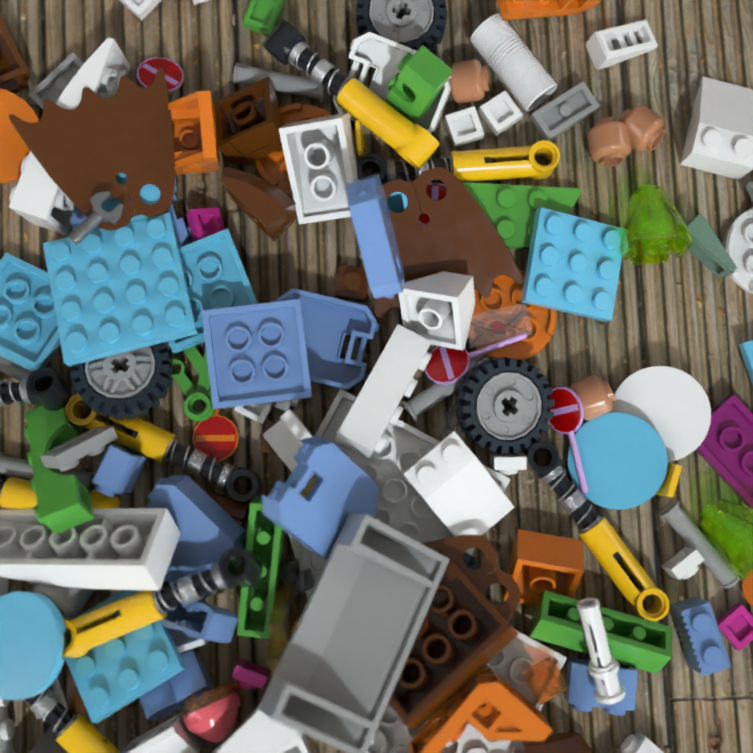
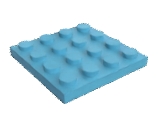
[43,212,198,367]

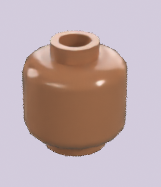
[449,59,490,104]
[618,105,666,153]
[587,117,632,167]
[569,374,617,421]

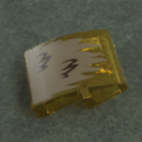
[266,584,296,675]

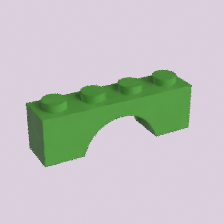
[24,406,94,534]

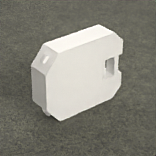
[332,32,452,133]

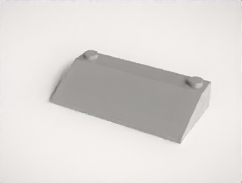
[258,512,450,753]

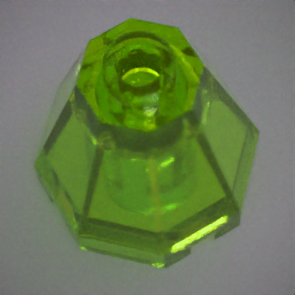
[620,184,693,265]
[699,498,753,581]

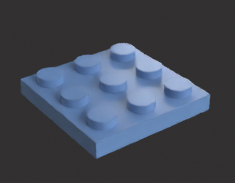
[201,299,313,409]

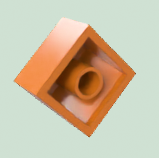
[503,529,584,606]

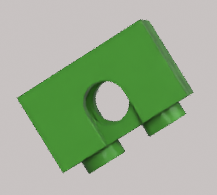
[385,45,454,124]

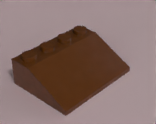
[388,550,519,729]

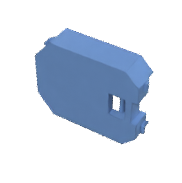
[346,174,405,299]
[274,288,380,392]
[262,436,378,560]
[142,475,246,597]

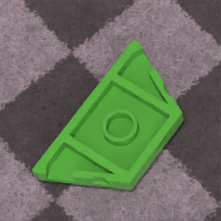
[462,182,581,250]

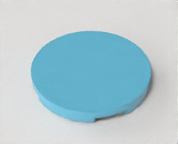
[568,412,668,510]
[0,591,66,700]

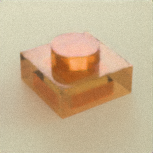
[522,656,569,705]

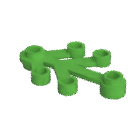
[171,346,215,422]

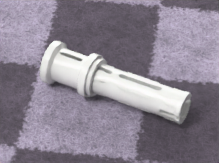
[577,598,625,704]

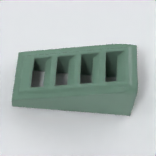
[675,213,737,279]

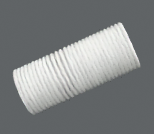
[470,13,557,111]

